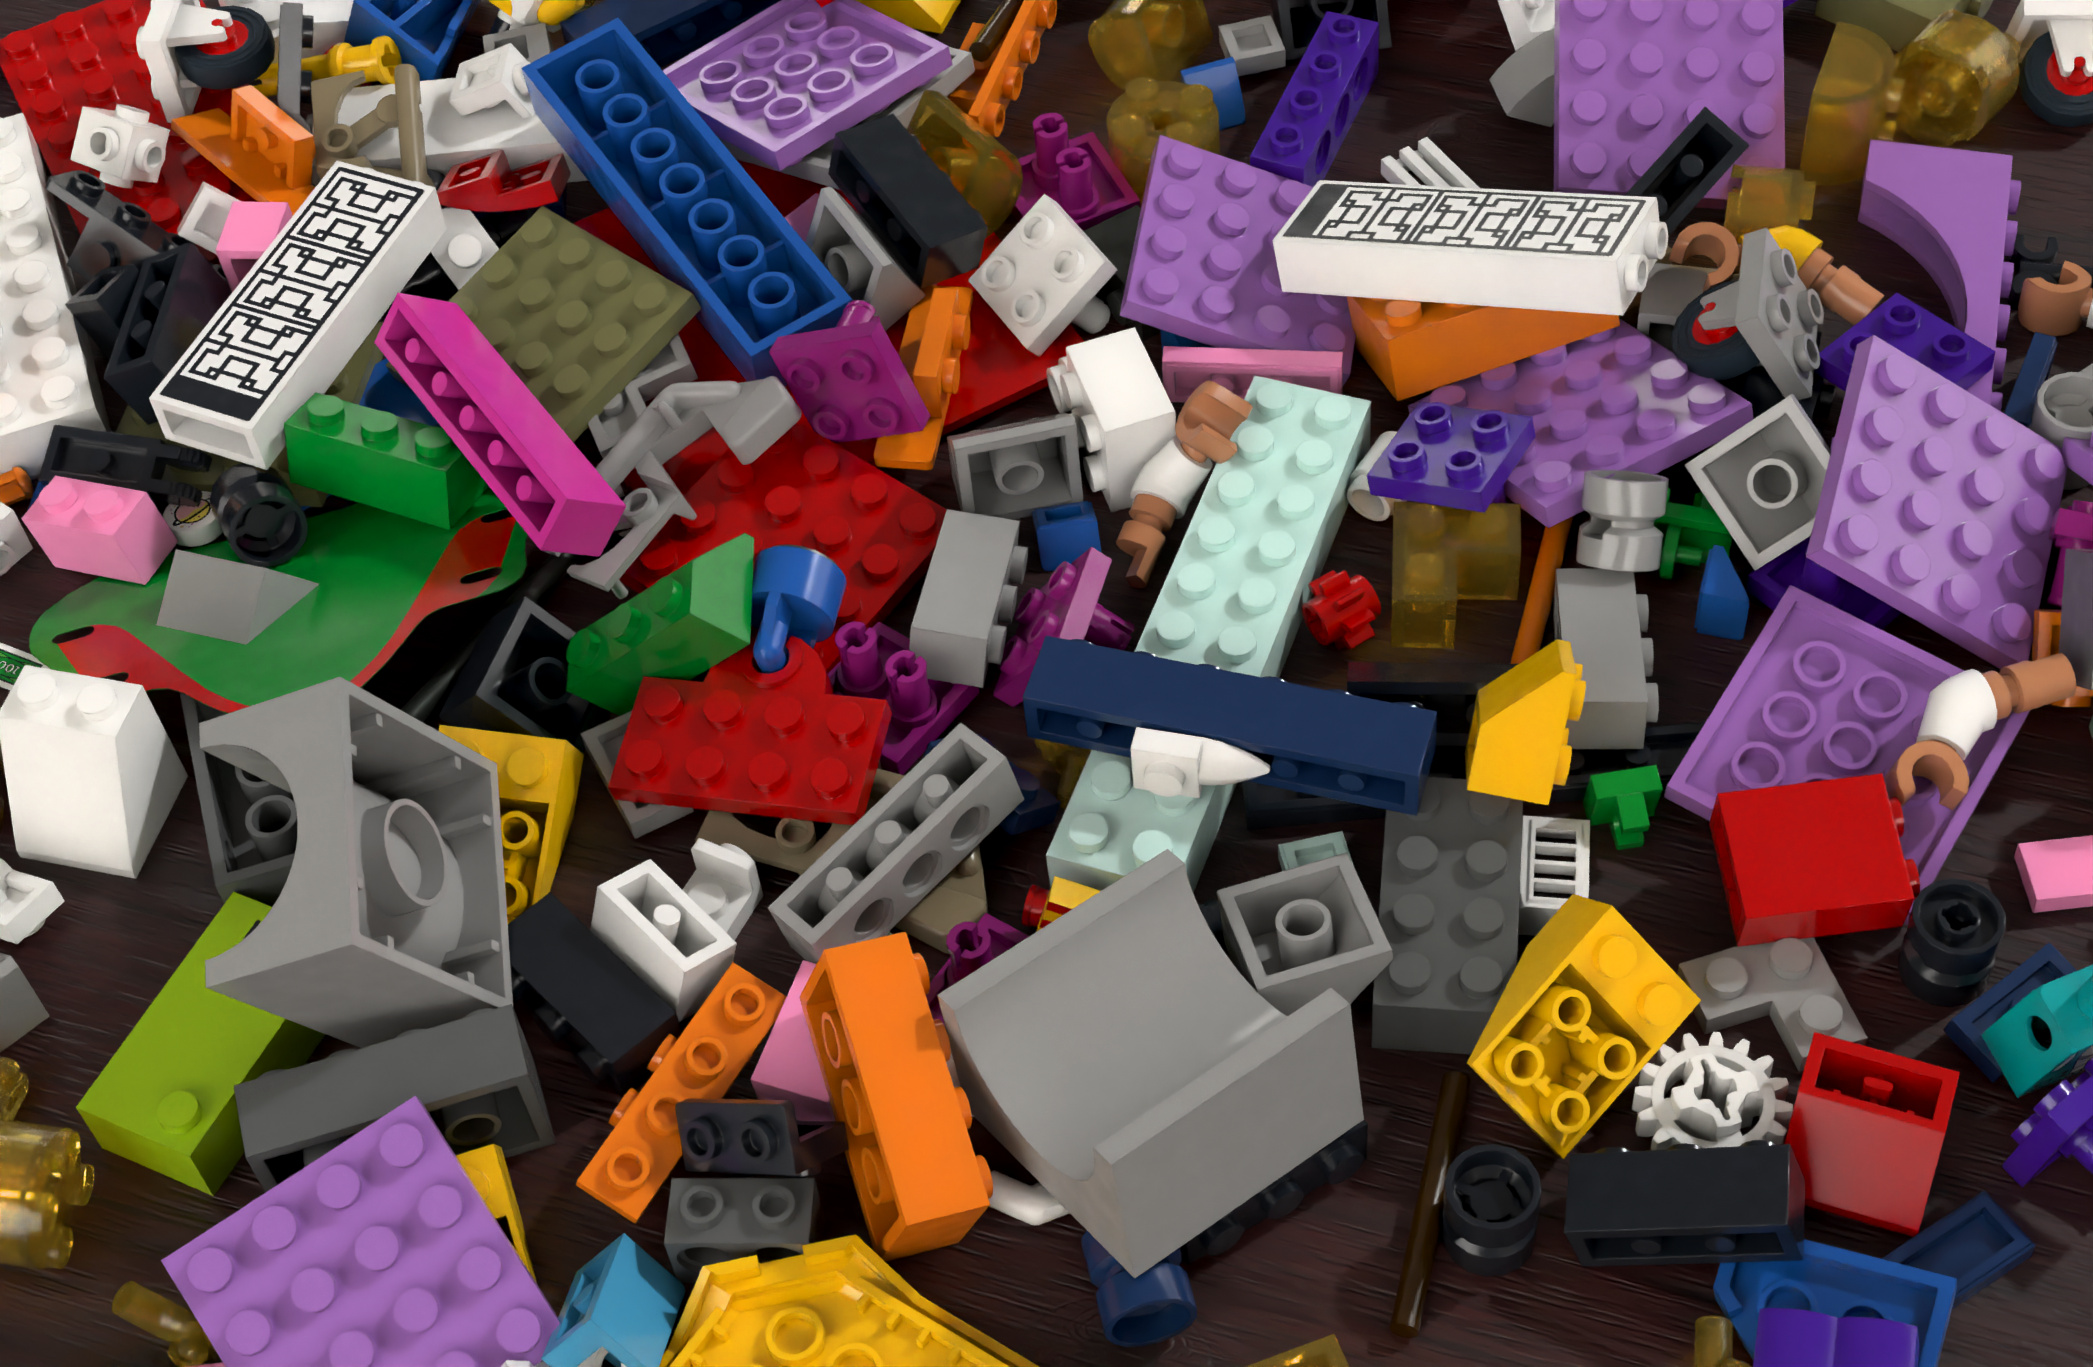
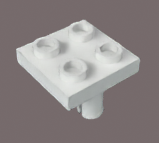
[968,194,1117,357]

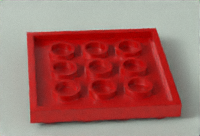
[619,422,947,674]

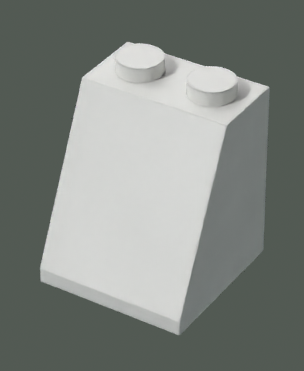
[0,665,188,879]

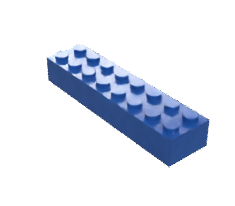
[521,17,853,386]

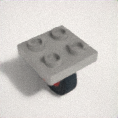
[1671,227,1824,400]

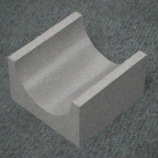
[199,677,513,1048]
[937,849,1364,1278]

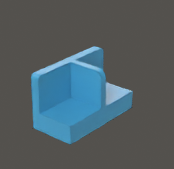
[541,1233,685,1367]

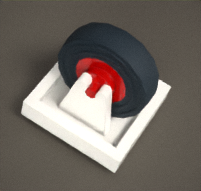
[136,0,275,123]
[2000,0,2093,127]

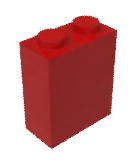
[1709,773,1920,947]

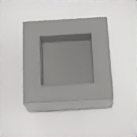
[1219,15,1286,76]

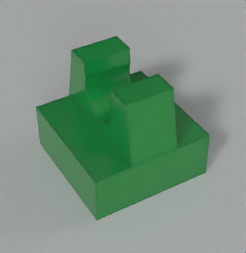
[1583,765,1663,850]

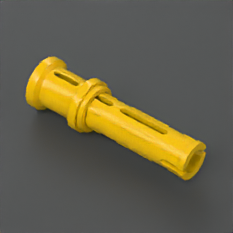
[253,36,402,97]

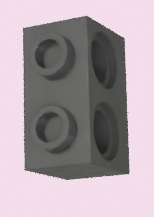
[664,1178,826,1283]

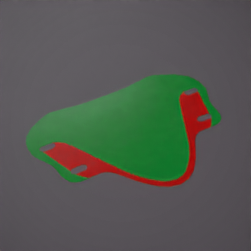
[29,487,528,714]

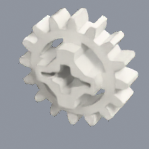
[1632,1032,1793,1150]

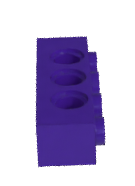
[1250,11,1379,187]

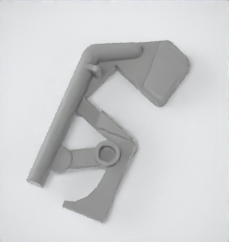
[544,376,802,599]

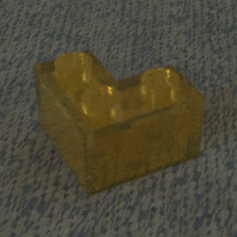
[1391,502,1521,648]

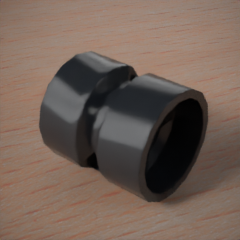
[210,463,308,567]
[1898,878,2006,1007]
[1442,1144,1542,1277]

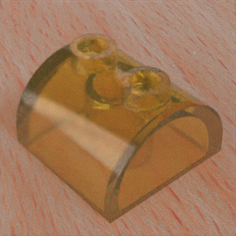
[1088,0,1214,103]
[1797,21,1906,186]
[907,89,1023,238]

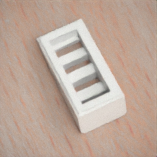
[1518,816,1590,936]

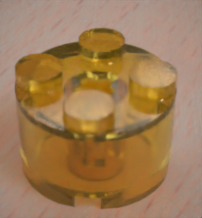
[1882,9,2021,147]
[1106,77,1220,205]
[1724,164,1817,244]
[0,1119,94,1270]

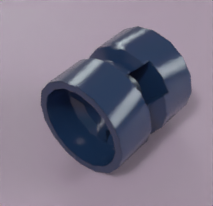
[1081,1230,1197,1347]

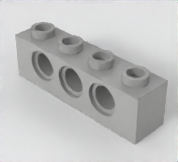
[768,723,1024,964]

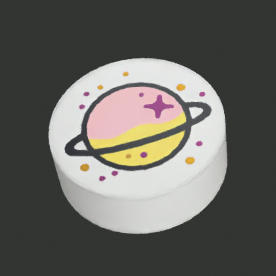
[163,491,223,547]

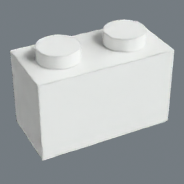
[590,859,737,1022]

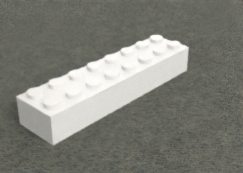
[0,113,111,480]

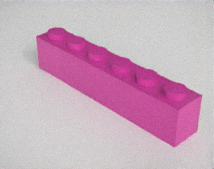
[374,293,626,557]

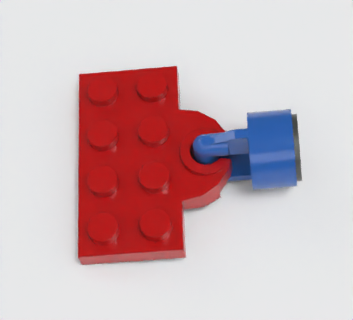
[608,544,892,825]

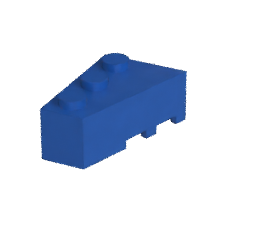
[344,0,480,81]

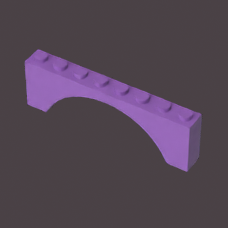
[1830,139,2021,450]

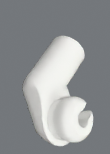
[989,1171,1070,1226]

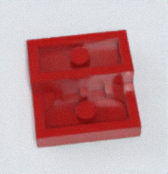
[437,150,571,212]

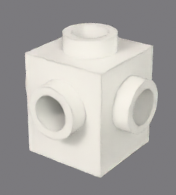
[70,104,170,188]

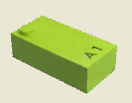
[76,891,325,1196]

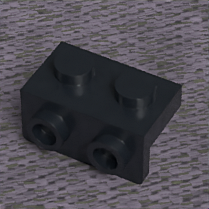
[675,1098,849,1178]

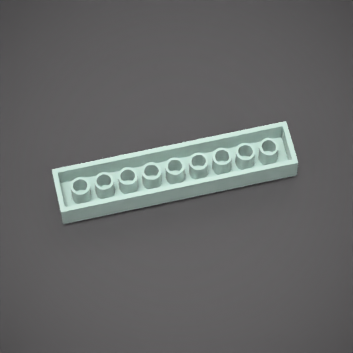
[1046,375,1371,893]

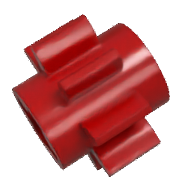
[1302,570,1381,650]

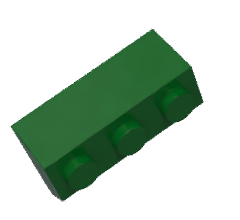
[284,392,489,530]
[566,533,754,716]

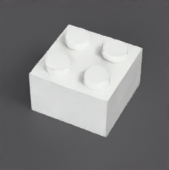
[1060,327,1176,512]

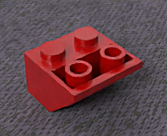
[1784,1032,1960,1237]

